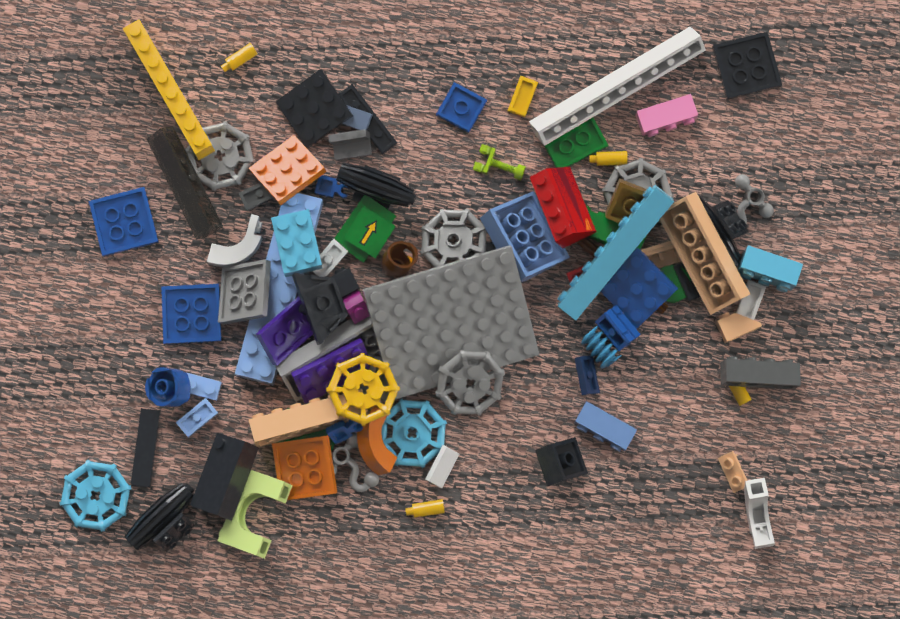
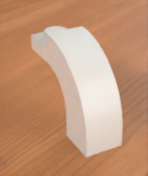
[207,214,263,267]
[744,478,775,549]

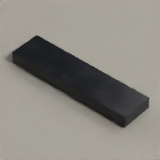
[339,84,398,155]
[131,408,161,488]

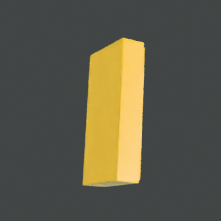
[507,76,538,118]

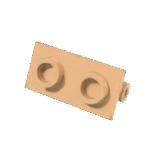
[718,451,747,493]

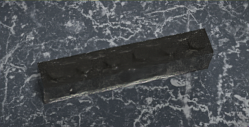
[147,126,223,240]

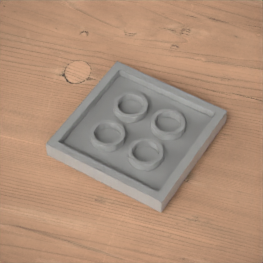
[218,259,271,325]

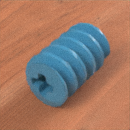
[581,326,622,369]

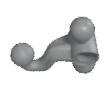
[735,174,774,225]
[332,433,379,492]

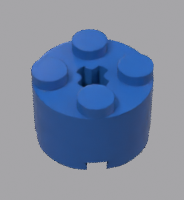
[145,367,191,407]

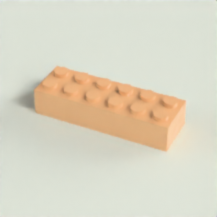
[660,192,750,315]
[249,389,368,447]

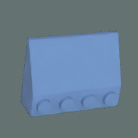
[480,191,570,283]

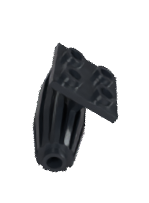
[336,163,417,210]
[698,195,749,267]
[124,483,195,552]

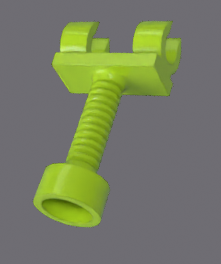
[473,144,526,181]

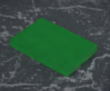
[544,117,609,168]
[334,195,397,263]

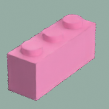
[636,94,698,137]

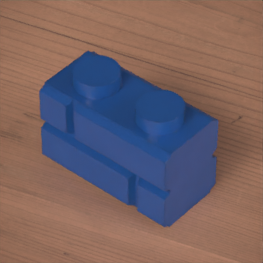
[595,305,641,351]

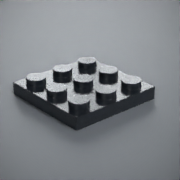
[712,31,782,100]
[275,69,354,148]

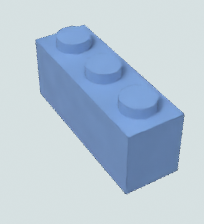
[574,401,637,452]

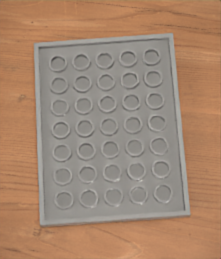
[362,245,540,399]

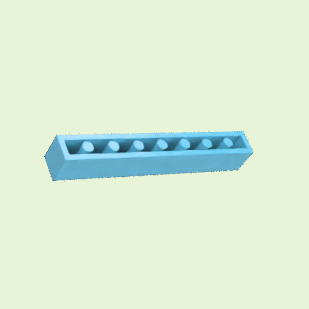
[557,185,674,320]

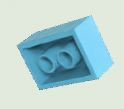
[271,209,323,277]
[737,245,803,292]

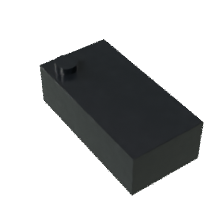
[190,433,259,521]

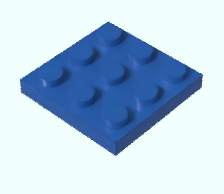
[89,187,159,257]
[600,248,678,329]
[161,284,222,344]

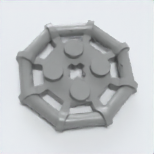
[184,121,255,191]
[602,158,674,222]
[420,208,487,267]
[435,350,505,416]

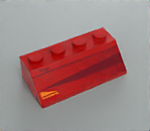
[530,167,597,249]

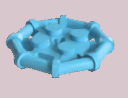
[381,398,447,468]
[59,460,131,532]

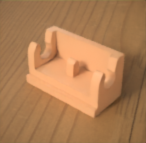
[641,241,681,268]

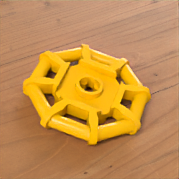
[326,353,400,426]

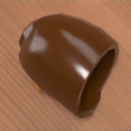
[382,241,418,278]

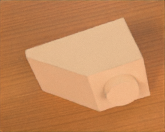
[716,312,762,343]

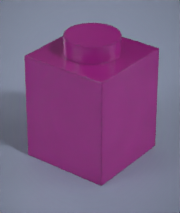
[342,290,369,324]

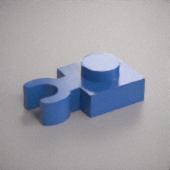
[315,175,350,199]
[326,419,363,444]

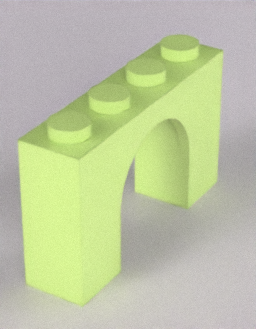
[218,470,293,559]

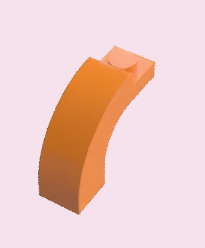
[357,404,397,476]

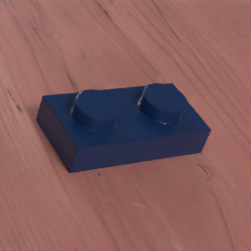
[575,356,600,396]

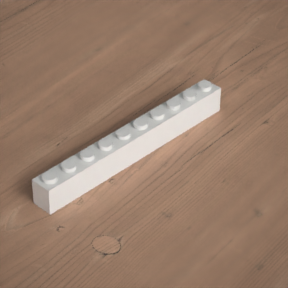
[529,27,706,146]

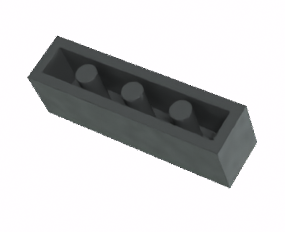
[720,356,801,390]

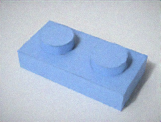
[187,373,222,401]
[176,398,218,438]

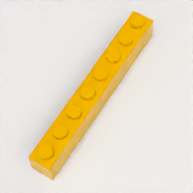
[123,20,215,161]

